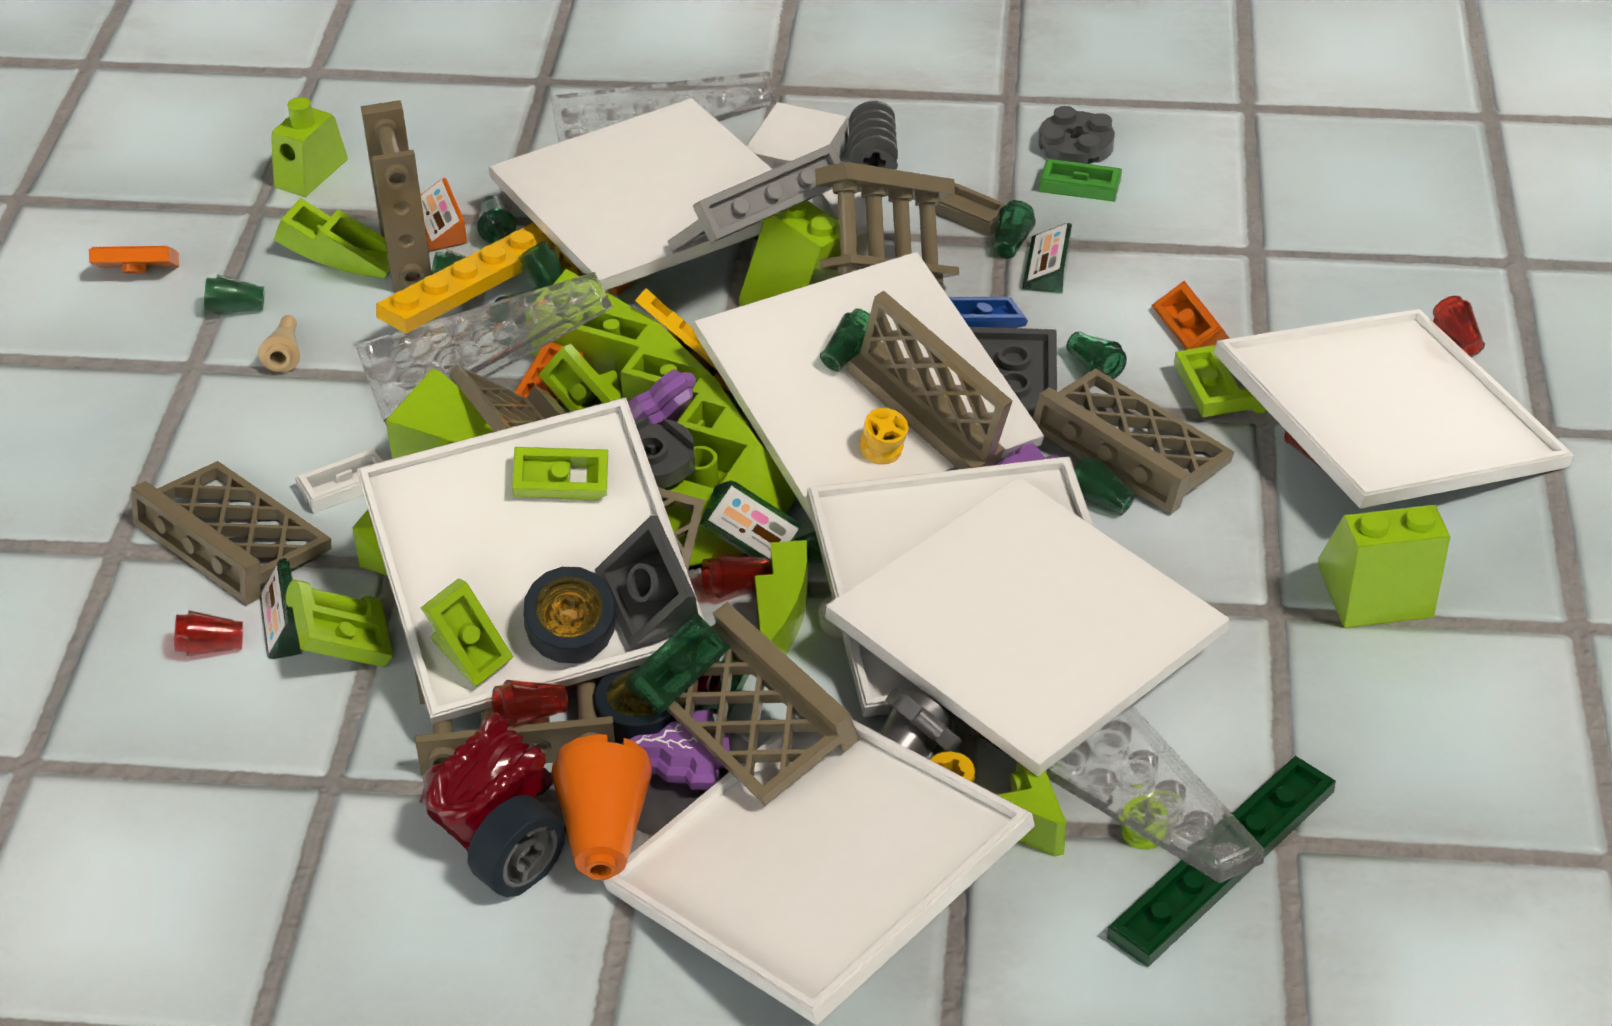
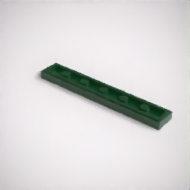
[1107,755,1336,967]

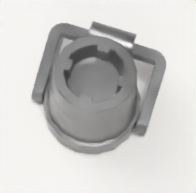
[880,687,962,758]

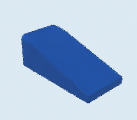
[949,297,1028,328]

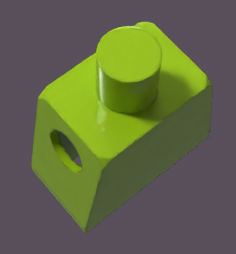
[271,97,348,197]

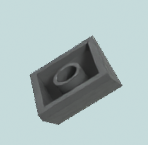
[594,516,700,650]

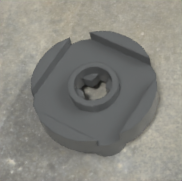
[1038,106,1115,164]
[634,418,695,488]

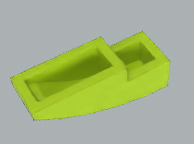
[273,198,390,278]
[755,540,808,655]

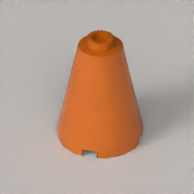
[551,734,652,880]

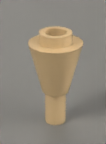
[258,315,300,372]

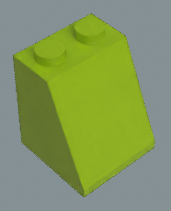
[739,201,841,306]
[386,368,494,459]
[1317,505,1451,628]

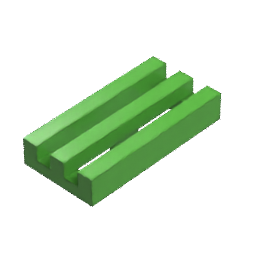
[1039,159,1122,202]

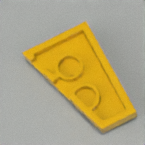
[635,288,732,394]

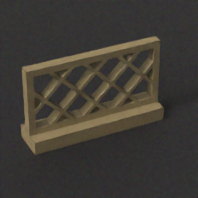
[847,290,1013,469]
[449,365,566,432]
[1033,368,1234,514]
[131,461,332,605]
[642,602,859,806]

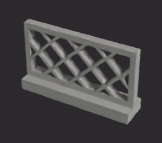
[667,143,842,252]

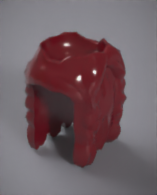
[419,712,553,852]

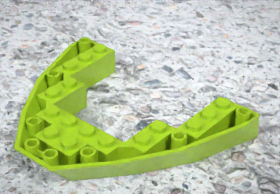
[352,269,797,576]

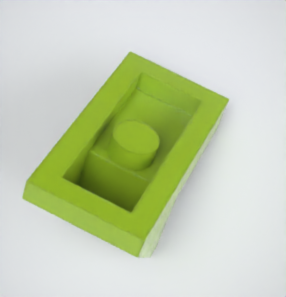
[538,344,621,412]
[512,447,608,500]
[420,578,513,687]
[998,762,1067,857]

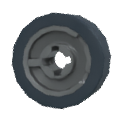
[467,795,566,898]

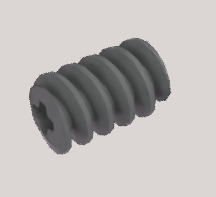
[848,101,898,170]

